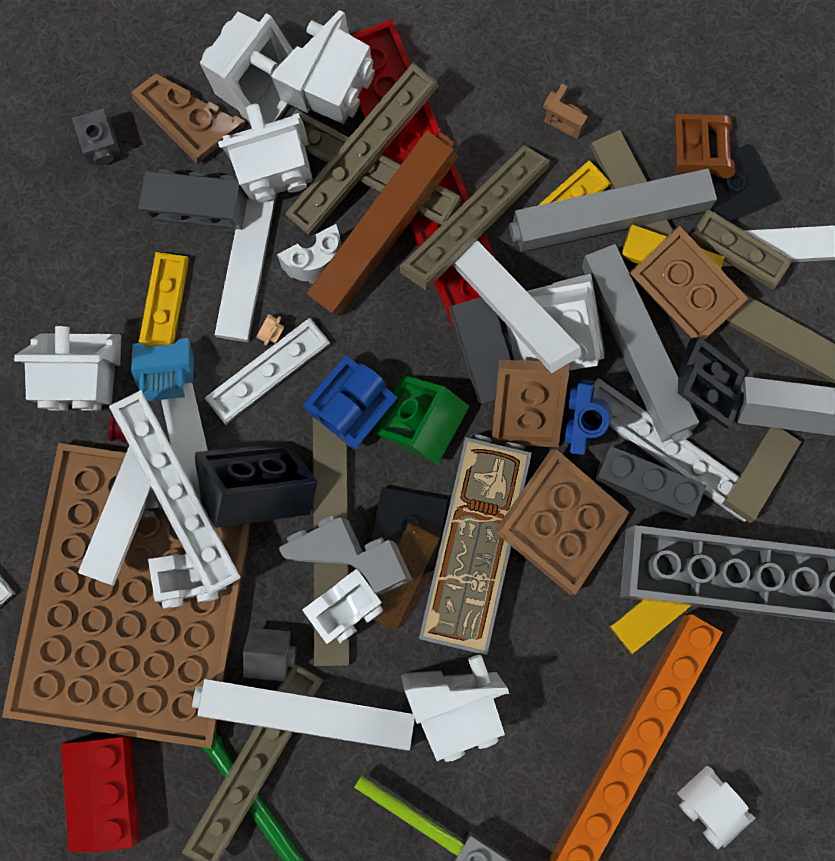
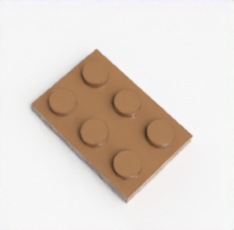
[629,226,748,340]
[491,360,569,447]

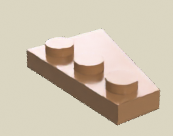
[131,74,245,164]

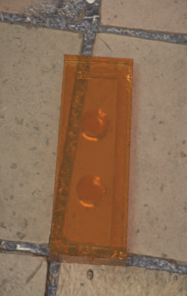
[372,522,440,631]

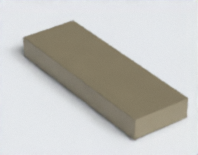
[690,209,793,290]
[722,427,801,523]

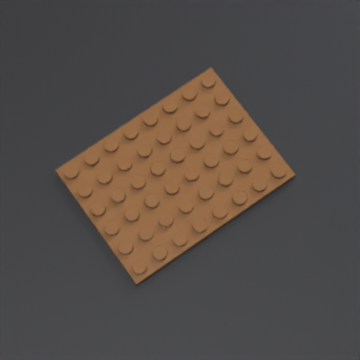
[2,443,252,749]

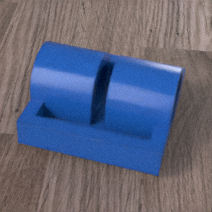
[302,355,398,450]
[565,379,612,455]

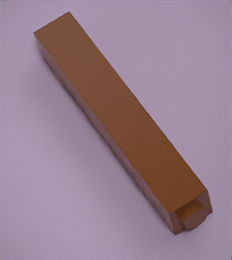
[306,130,459,316]

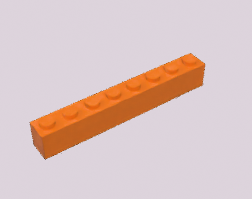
[549,614,723,861]

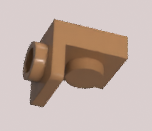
[543,84,588,139]

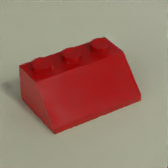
[61,736,140,853]

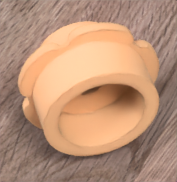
[256,314,285,346]

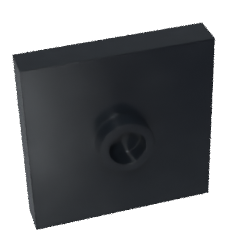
[710,144,778,223]
[371,487,448,567]

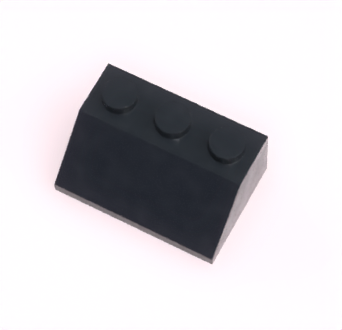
[194,442,318,528]

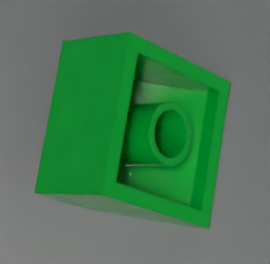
[371,375,469,465]

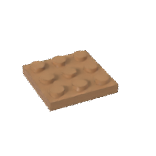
[494,449,629,595]

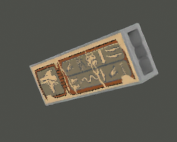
[419,435,532,655]

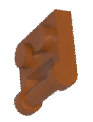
[673,114,735,179]

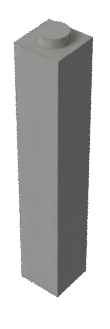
[509,168,717,252]
[582,244,699,443]
[737,377,835,436]

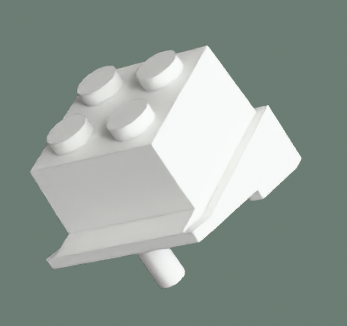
[271,10,375,124]
[200,12,293,124]
[218,104,313,202]
[506,274,605,370]
[14,326,121,411]
[401,655,509,762]

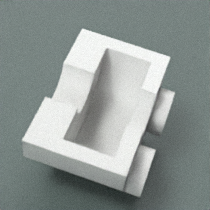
[277,224,342,284]
[148,554,226,609]
[302,569,384,644]
[677,766,755,849]

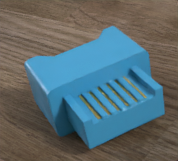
[131,338,194,401]

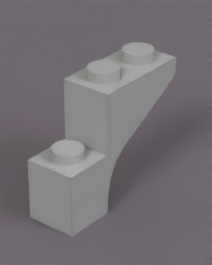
[279,515,412,595]

